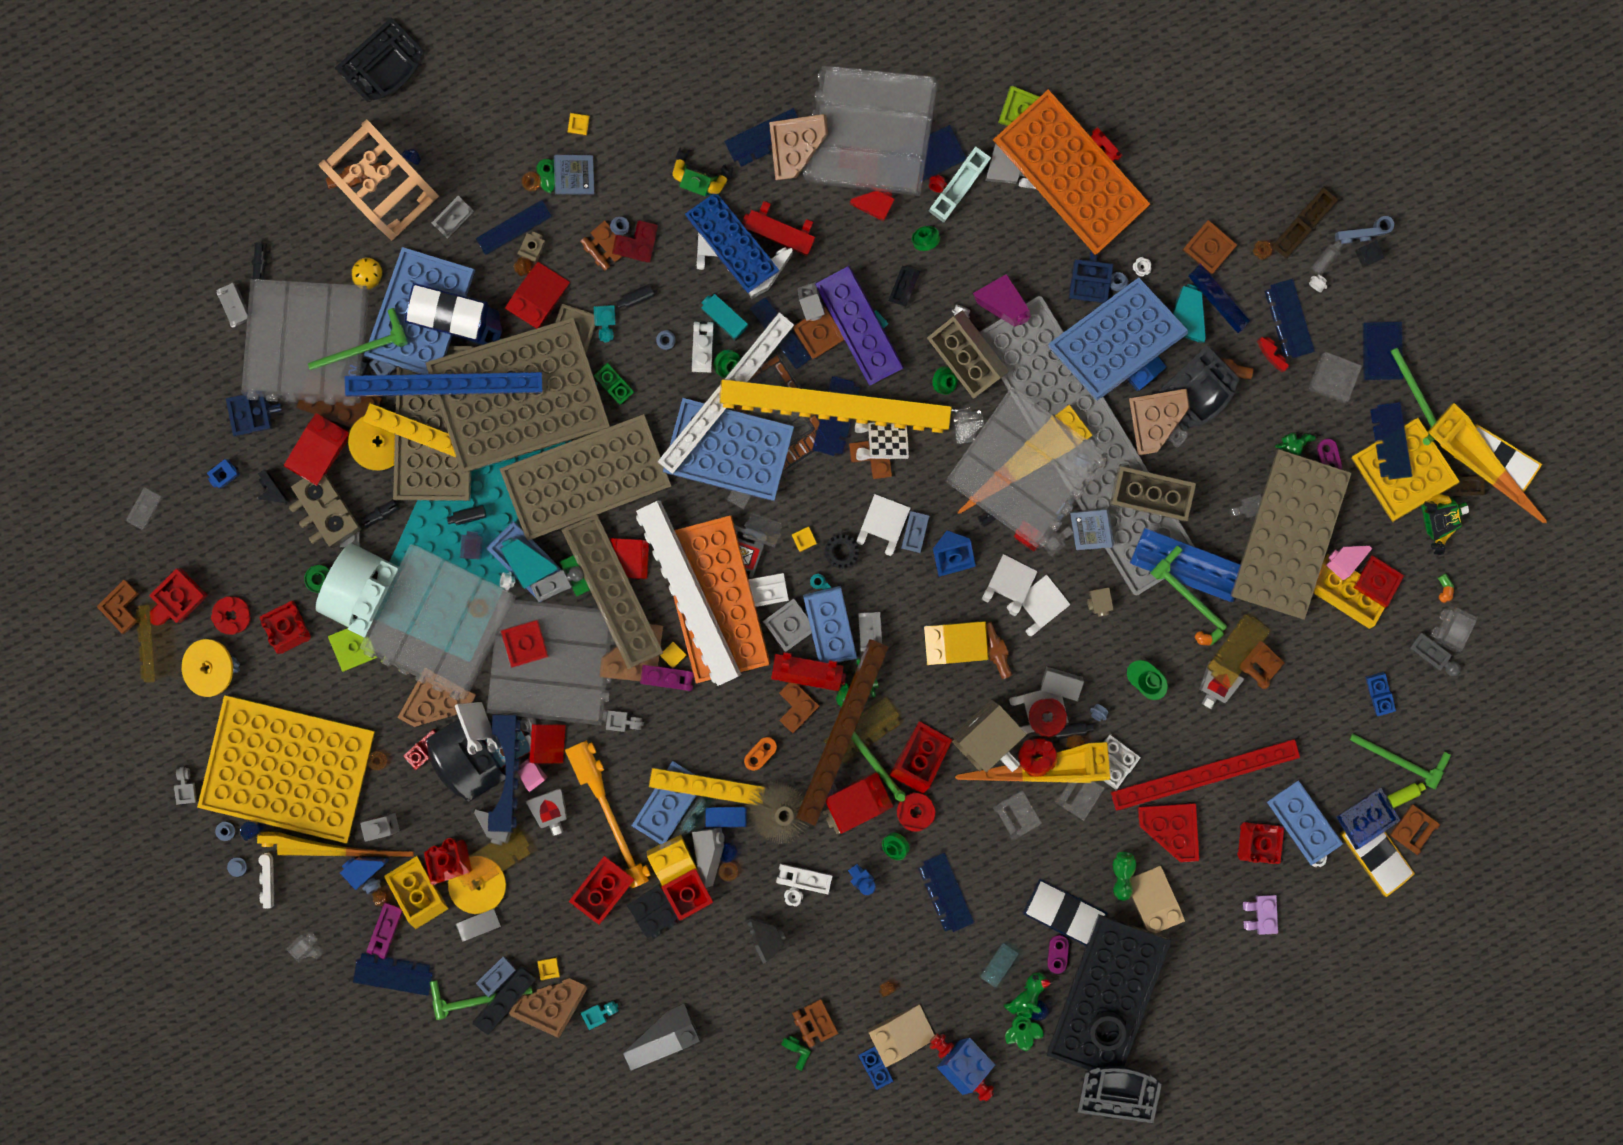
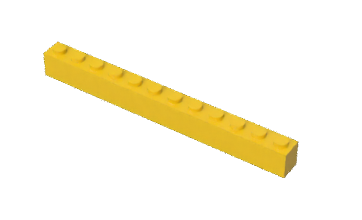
[718,380,951,433]

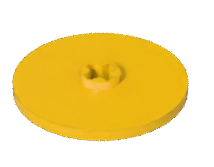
[348,416,395,471]
[182,639,233,697]
[448,856,506,914]

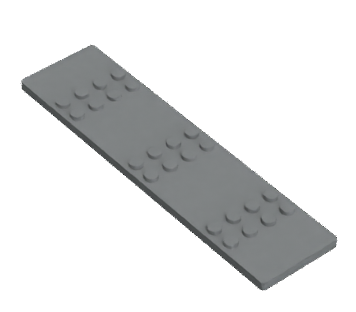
[979,296,1194,595]

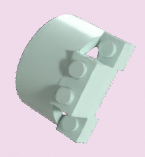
[316,543,402,638]

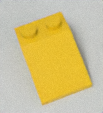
[924,622,989,665]
[647,835,698,886]
[384,856,448,929]

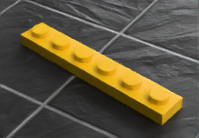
[363,404,456,457]
[649,768,765,806]

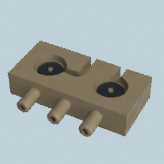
[289,474,362,549]

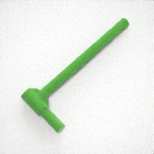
[308,308,408,370]
[1391,347,1437,445]
[1150,546,1227,631]
[851,731,905,802]
[1349,733,1451,790]
[430,980,533,1020]

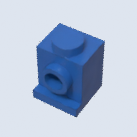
[207,459,240,489]

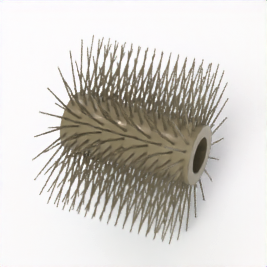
[746,781,809,844]

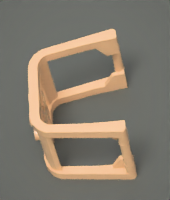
[318,119,439,241]

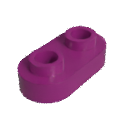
[1317,439,1342,470]
[1047,935,1069,974]

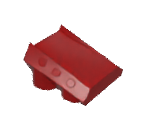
[610,538,649,579]
[259,601,311,654]
[1237,822,1284,864]
[424,838,473,885]

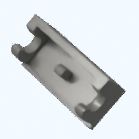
[432,196,474,239]
[216,283,252,328]
[859,612,882,652]
[1041,666,1084,701]

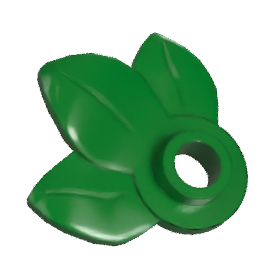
[536,159,555,193]
[1005,1016,1043,1051]

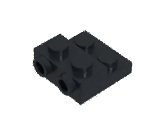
[627,884,678,939]

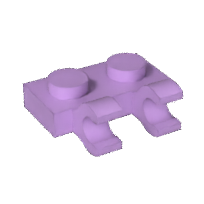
[1243,895,1278,935]

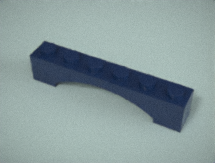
[488,715,521,833]

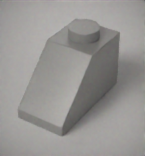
[798,282,825,321]
[474,809,511,846]

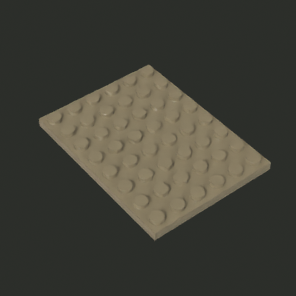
[425,318,610,474]

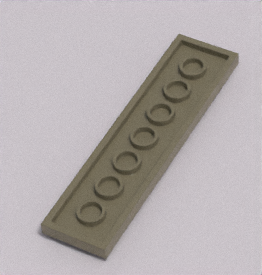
[562,515,663,669]

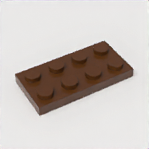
[296,372,383,428]

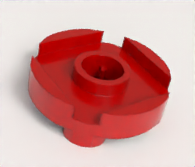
[1091,127,1123,162]
[211,596,251,635]
[1029,698,1067,737]
[1018,739,1057,777]
[897,793,935,832]

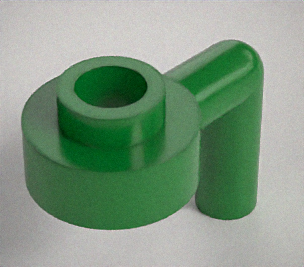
[781,1035,811,1071]

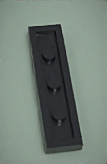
[473,965,536,1035]

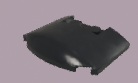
[335,17,423,102]
[1156,345,1240,430]
[426,719,506,802]
[1077,1066,1162,1123]

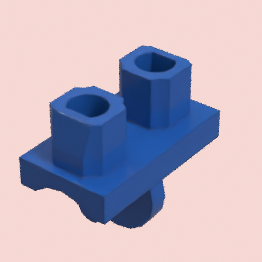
[848,864,876,895]

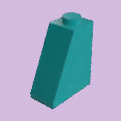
[1172,284,1206,343]
[701,294,748,341]
[499,537,557,589]

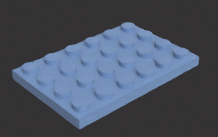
[364,247,475,375]
[1048,277,1188,401]
[663,398,794,501]

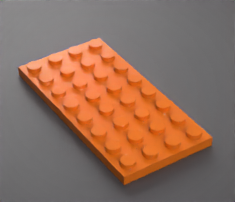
[993,89,1150,255]
[673,515,770,683]

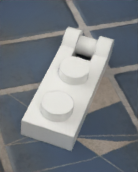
[692,322,713,372]
[258,853,274,908]
[776,864,832,894]

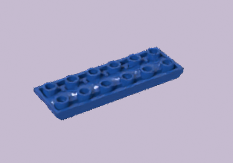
[685,194,779,293]
[1130,527,1240,602]

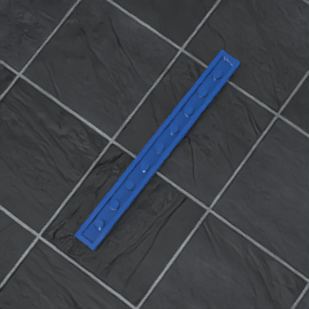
[345,372,542,397]

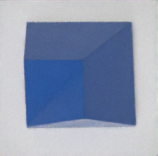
[933,531,976,577]

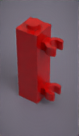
[742,201,815,256]
[771,652,846,691]

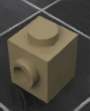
[1087,587,1113,617]

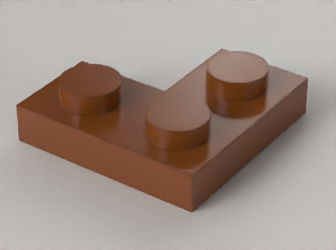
[849,441,892,479]
[97,580,139,634]
[779,683,819,733]

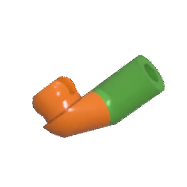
[1438,573,1454,603]
[1195,628,1224,646]

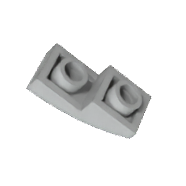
[456,909,501,942]

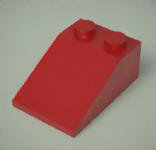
[505,262,570,329]
[284,413,349,486]
[890,721,952,794]
[825,772,893,834]
[569,855,635,925]

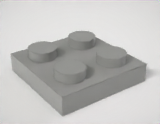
[763,599,812,652]

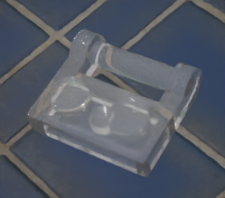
[1055,781,1104,821]
[992,790,1042,840]

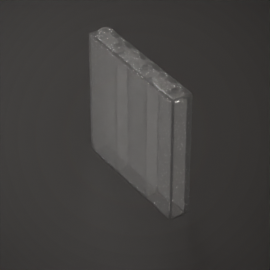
[803,65,938,196]
[241,279,369,406]
[945,387,1108,549]
[360,544,517,701]
[487,598,615,725]

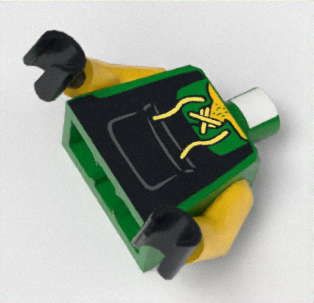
[673,147,734,196]
[1421,494,1469,555]

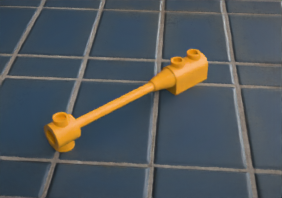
[565,740,651,888]

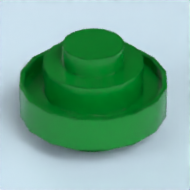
[911,226,940,251]
[714,349,741,378]
[933,366,958,395]
[304,565,330,593]
[882,833,910,860]

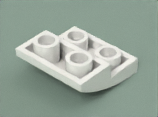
[1103,735,1141,790]

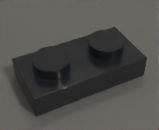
[888,265,920,307]

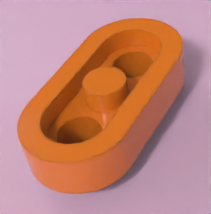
[744,737,777,771]

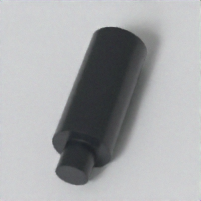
[616,284,655,308]
[447,504,487,526]
[1055,722,1093,739]

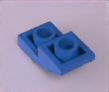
[1365,672,1396,716]
[706,807,747,828]
[858,1047,894,1090]

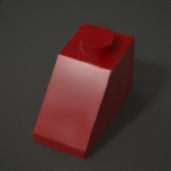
[850,190,894,222]

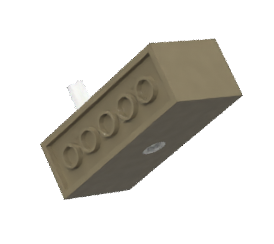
[952,699,1027,772]

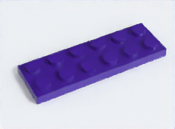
[815,265,904,386]

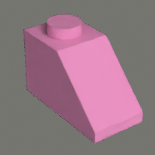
[1326,546,1372,580]
[517,759,548,792]

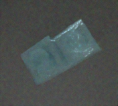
[679,796,707,834]
[980,943,1018,988]

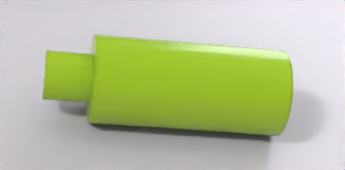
[1387,783,1426,808]

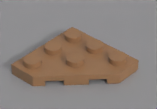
[769,114,828,180]
[1129,389,1190,455]
[599,624,663,681]
[398,667,476,727]
[509,978,587,1038]

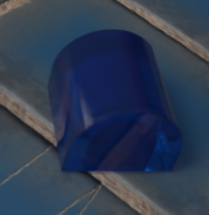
[240,820,263,841]

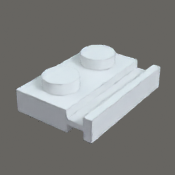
[749,573,789,606]

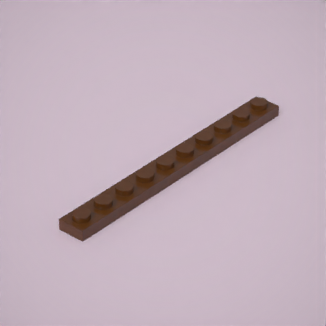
[796,639,888,826]

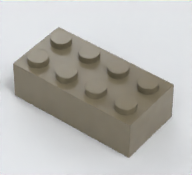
[927,310,1009,399]
[1110,466,1196,521]

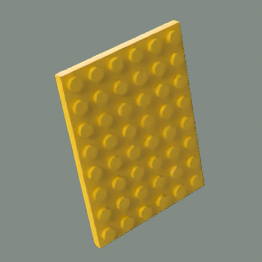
[197,695,375,844]

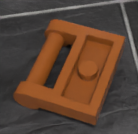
[1240,641,1284,689]
[1390,804,1440,856]

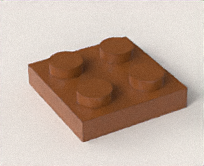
[1182,220,1237,275]
[792,307,845,360]

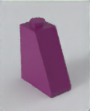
[973,274,1031,327]

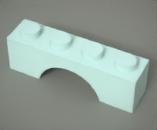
[929,147,991,222]

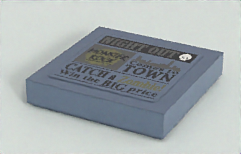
[554,155,594,195]
[1070,508,1114,550]

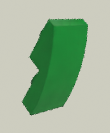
[593,363,634,405]

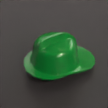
[1127,660,1168,700]

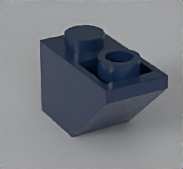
[468,305,502,345]

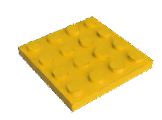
[1351,418,1460,522]

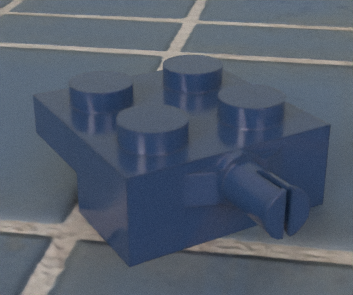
[1069,251,1113,303]
[226,390,282,437]

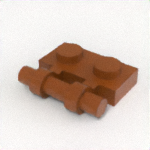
[580,221,622,271]
[792,999,838,1047]

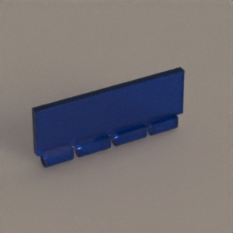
[724,108,798,167]
[1265,278,1315,358]
[812,376,861,456]
[1370,402,1412,480]
[918,853,974,932]
[353,953,433,996]

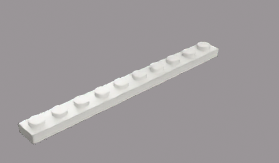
[657,313,794,474]

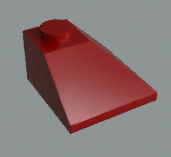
[662,868,713,921]

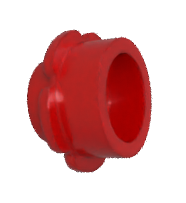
[929,175,947,193]

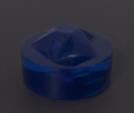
[402,149,422,165]
[720,843,737,863]
[1032,1001,1049,1021]

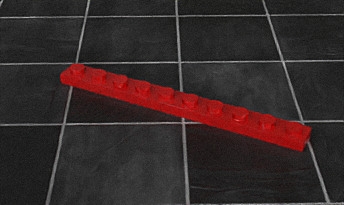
[1110,739,1300,811]

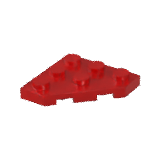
[1138,803,1199,862]

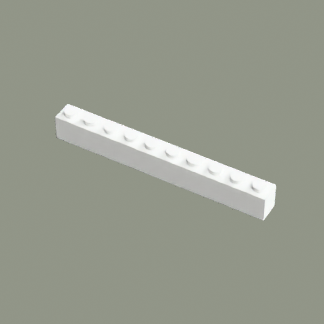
[636,501,741,686]

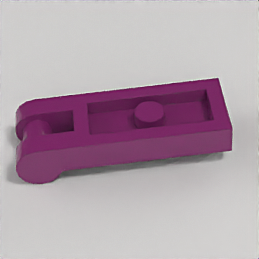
[640,664,695,691]
[366,902,403,959]

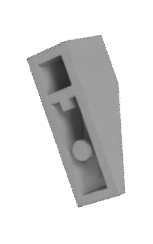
[692,827,724,888]

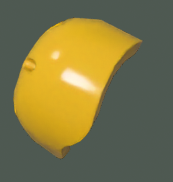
[352,258,382,290]

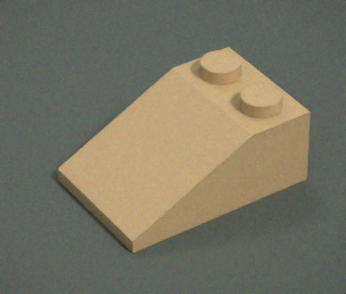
[1130,866,1185,933]
[868,1004,934,1067]

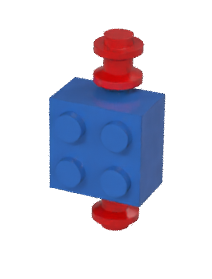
[929,1034,995,1101]

